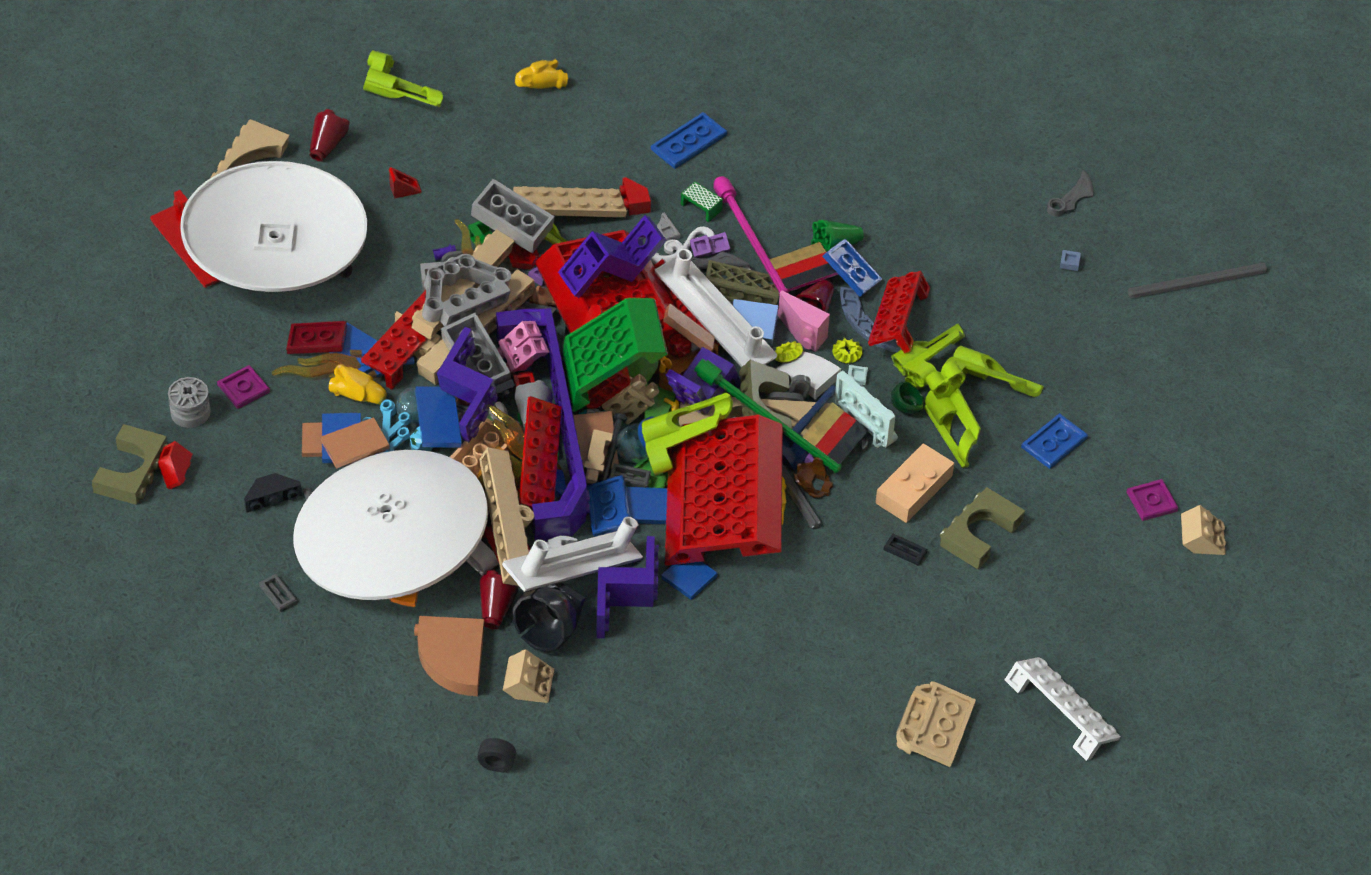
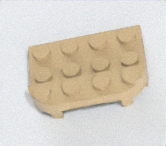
[896,681,976,767]

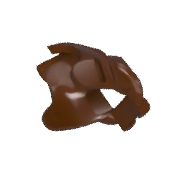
[793,457,833,498]

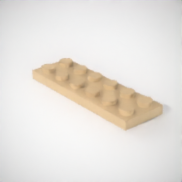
[513,186,627,217]

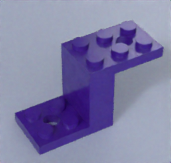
[558,215,667,298]
[437,327,498,443]
[666,347,741,414]
[597,536,658,638]

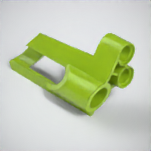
[363,50,443,107]
[892,323,965,389]
[941,346,1044,397]
[924,361,981,468]
[642,393,733,476]

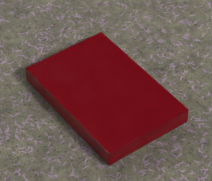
[286,321,348,354]

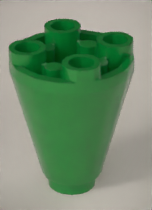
[811,220,864,252]

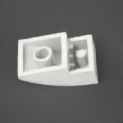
[776,351,841,399]

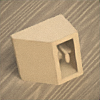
[1181,505,1226,555]
[503,649,554,703]

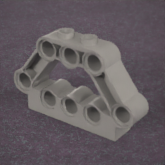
[422,254,511,327]

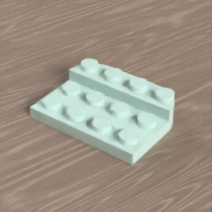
[835,370,898,448]

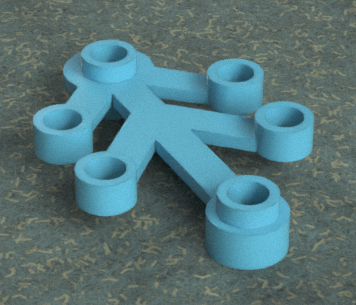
[361,400,411,455]

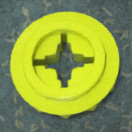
[832,337,862,363]
[775,341,803,362]

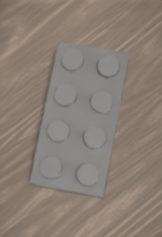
[471,179,554,253]
[441,313,511,386]

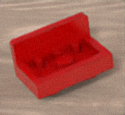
[508,242,539,270]

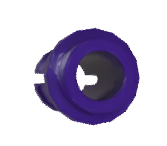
[433,244,456,261]

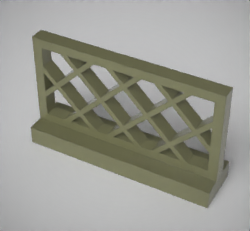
[706,260,779,305]

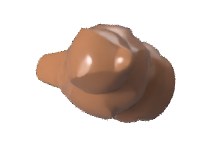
[529,286,556,306]

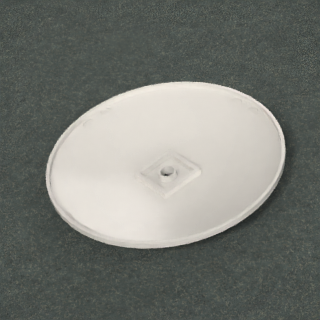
[181,161,367,292]
[293,450,488,600]

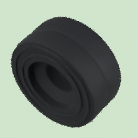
[477,738,516,772]

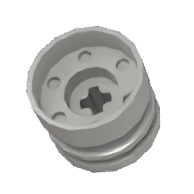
[168,377,211,428]

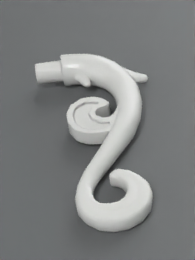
[651,227,714,264]

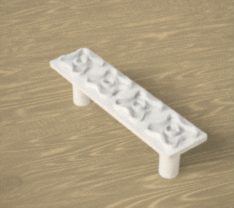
[655,249,777,367]
[502,517,643,592]

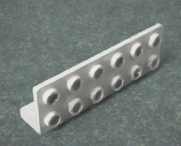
[1005,657,1120,761]

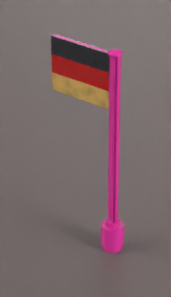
[713,176,838,296]

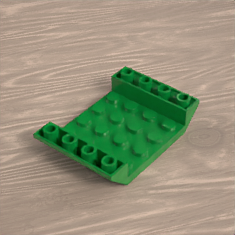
[561,298,668,412]

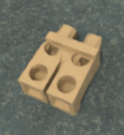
[602,374,659,424]
[583,429,613,484]

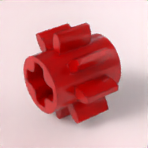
[668,333,692,358]

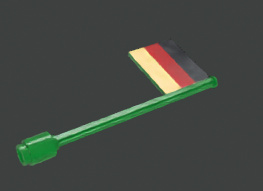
[694,359,869,473]

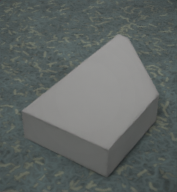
[657,212,681,244]

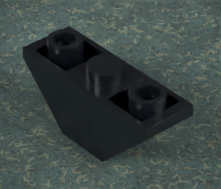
[244,473,302,513]

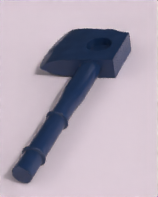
[782,385,836,470]

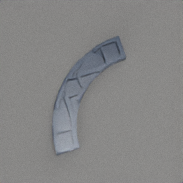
[840,287,901,352]

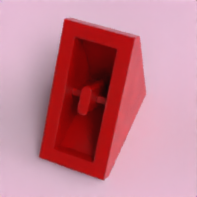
[389,167,422,199]

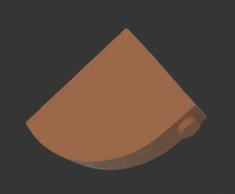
[414,616,484,696]

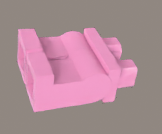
[497,321,549,373]

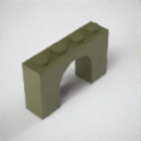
[739,359,792,429]
[92,424,168,505]
[940,487,1025,569]

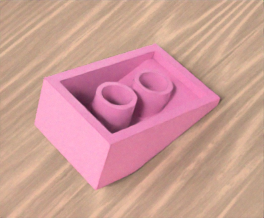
[778,291,830,352]

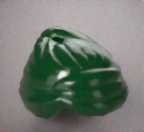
[891,381,924,414]

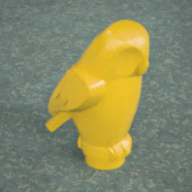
[515,59,568,89]
[329,364,387,405]

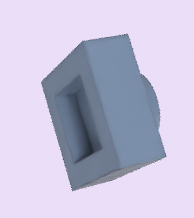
[1060,250,1081,271]

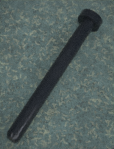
[600,413,628,482]

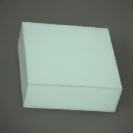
[848,365,868,385]

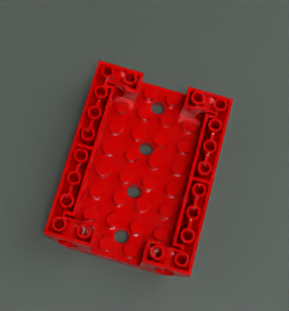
[535,230,683,347]
[665,415,783,566]

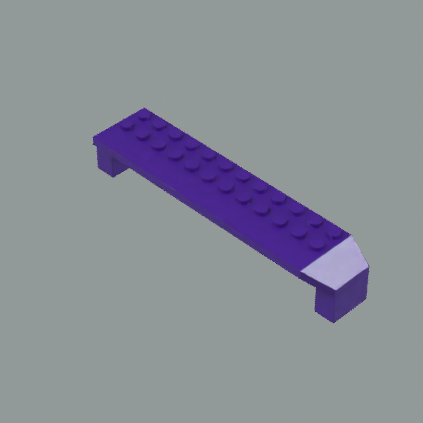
[496,308,590,542]

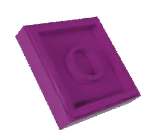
[217,365,270,409]
[1127,479,1178,521]

